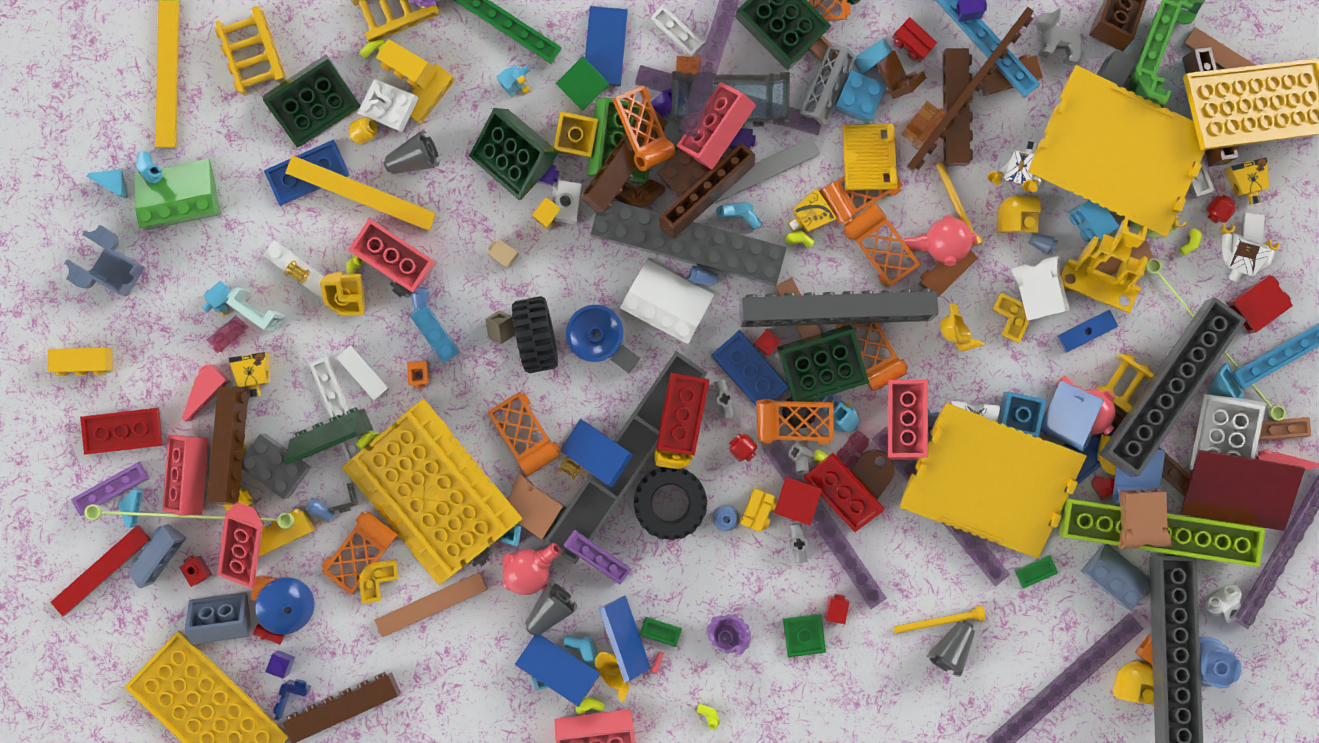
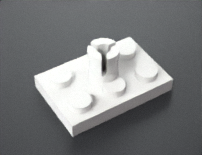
[358,79,419,132]

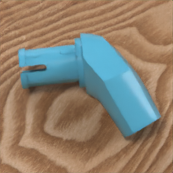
[136,152,162,183]
[716,202,763,231]
[564,635,598,672]

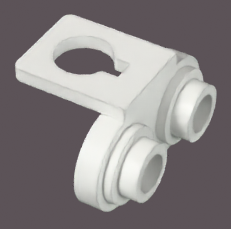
[1205,585,1243,624]

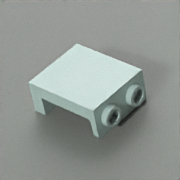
[226,287,285,332]

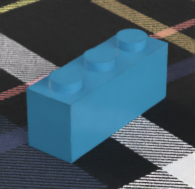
[410,303,460,364]

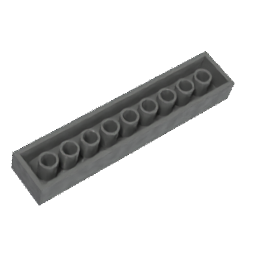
[590,200,787,286]
[739,288,938,327]
[1100,297,1246,477]
[1149,556,1203,743]

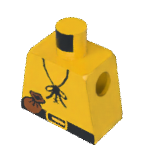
[1224,157,1269,205]
[229,352,270,398]

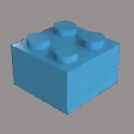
[834,70,886,124]
[1068,199,1119,243]
[997,392,1046,437]

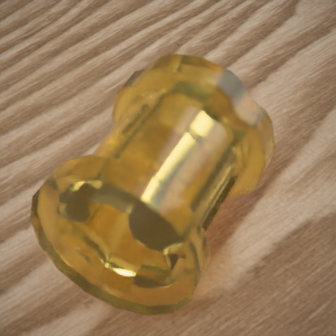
[284,260,310,285]
[558,456,582,480]

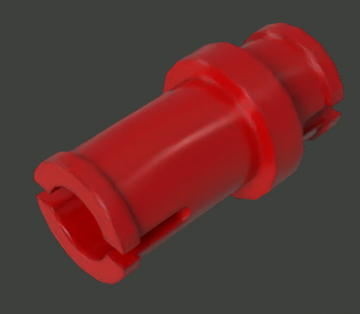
[253,624,285,645]

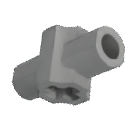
[714,379,735,419]
[789,434,814,474]
[789,523,808,563]

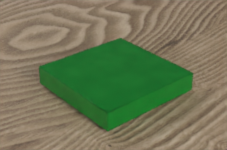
[555,56,610,111]
[783,614,826,657]

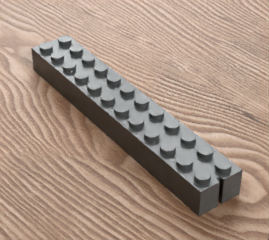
[544,351,708,564]

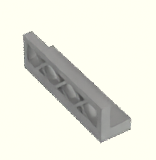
[800,45,856,126]

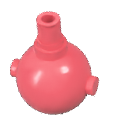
[904,215,977,266]
[1055,375,1115,436]
[502,543,561,595]

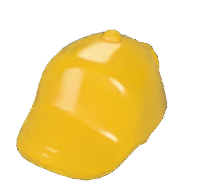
[940,303,984,351]
[595,652,629,703]

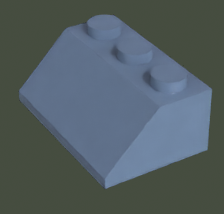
[128,524,187,588]
[1081,544,1150,611]
[184,592,251,645]

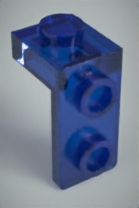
[273,679,311,721]

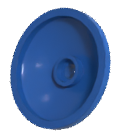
[566,305,623,362]
[255,577,314,635]

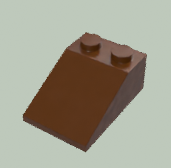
[1089,0,1147,52]

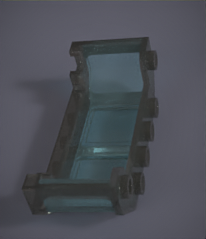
[672,71,790,127]

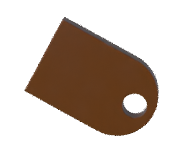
[850,449,895,500]

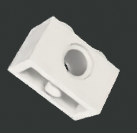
[552,180,581,225]

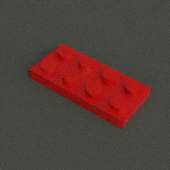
[656,372,710,456]
[80,408,163,455]
[803,452,884,532]

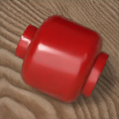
[1206,194,1236,224]
[729,433,757,462]

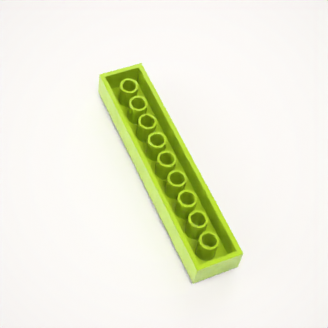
[1059,498,1266,568]

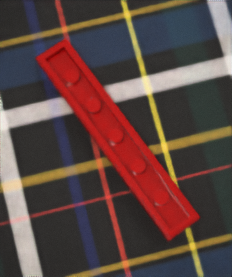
[50,525,151,617]

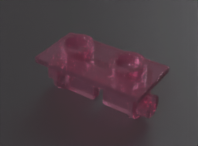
[207,316,249,353]
[836,430,870,468]

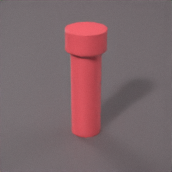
[650,651,664,673]

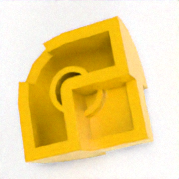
[996,195,1041,233]
[320,271,366,316]
[1112,661,1154,705]

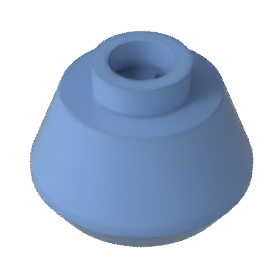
[713,505,739,532]

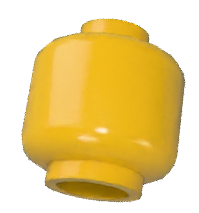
[349,117,378,145]

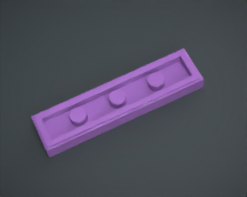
[71,462,149,516]
[563,530,632,585]

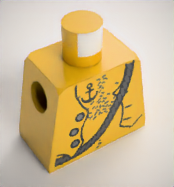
[788,188,837,233]

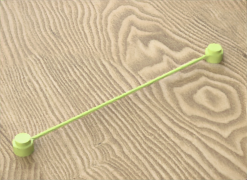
[1145,258,1286,421]
[84,505,295,529]

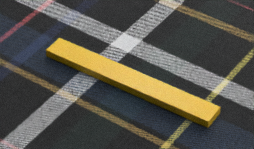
[155,0,180,148]
[285,155,437,231]

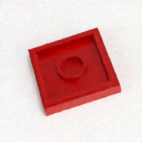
[774,476,823,525]

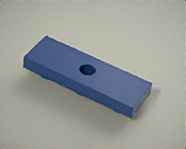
[1057,310,1119,353]

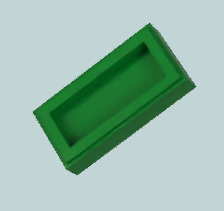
[1014,555,1058,589]
[640,616,682,647]

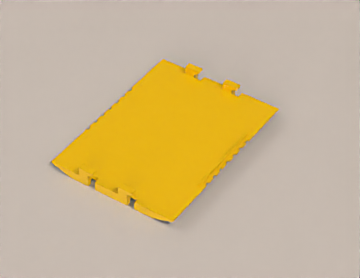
[1028,65,1206,237]
[342,398,523,585]
[899,402,1087,559]

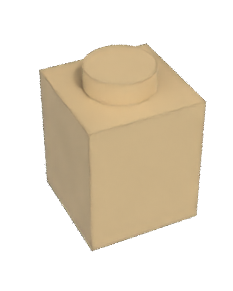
[488,239,519,269]

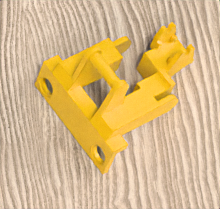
[1061,218,1148,314]

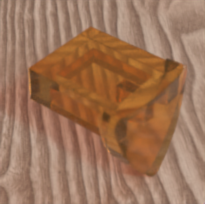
[676,56,701,80]

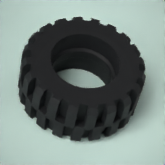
[512,296,558,373]
[633,467,707,541]

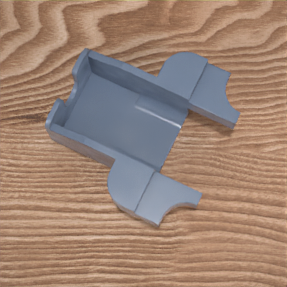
[64,225,145,296]

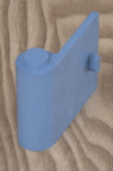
[1040,380,1104,451]
[1113,449,1167,506]

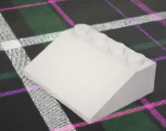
[620,259,714,345]
[1189,394,1267,470]

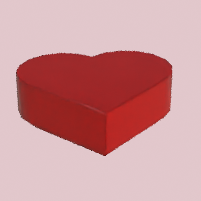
[1091,476,1115,500]

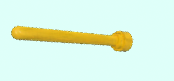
[936,162,983,247]
[893,605,986,633]

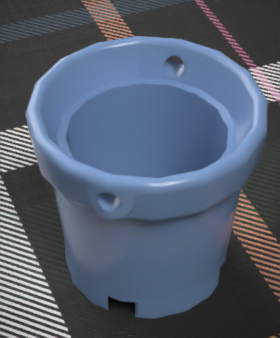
[1199,636,1241,688]

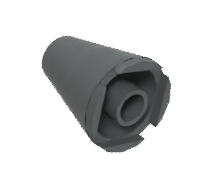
[384,130,440,174]
[525,582,577,635]
[927,621,975,677]

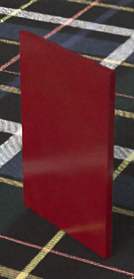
[1180,450,1305,531]

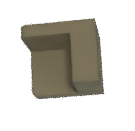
[485,310,515,344]

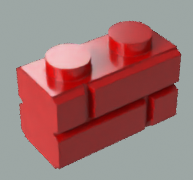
[892,17,938,63]

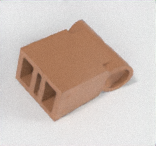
[506,472,566,539]
[1119,488,1172,549]

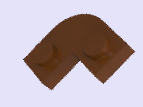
[614,179,665,207]

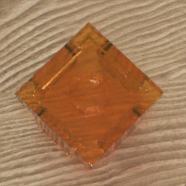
[901,101,947,150]

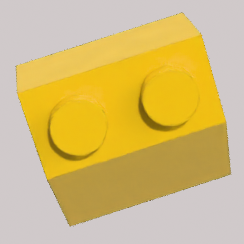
[553,111,598,157]

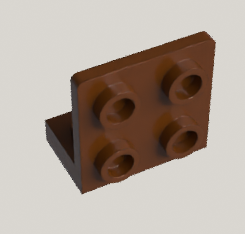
[877,50,927,99]

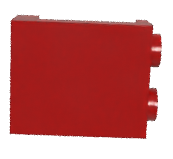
[1227,274,1293,334]

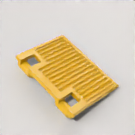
[842,123,898,190]

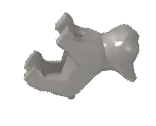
[1034,8,1084,66]

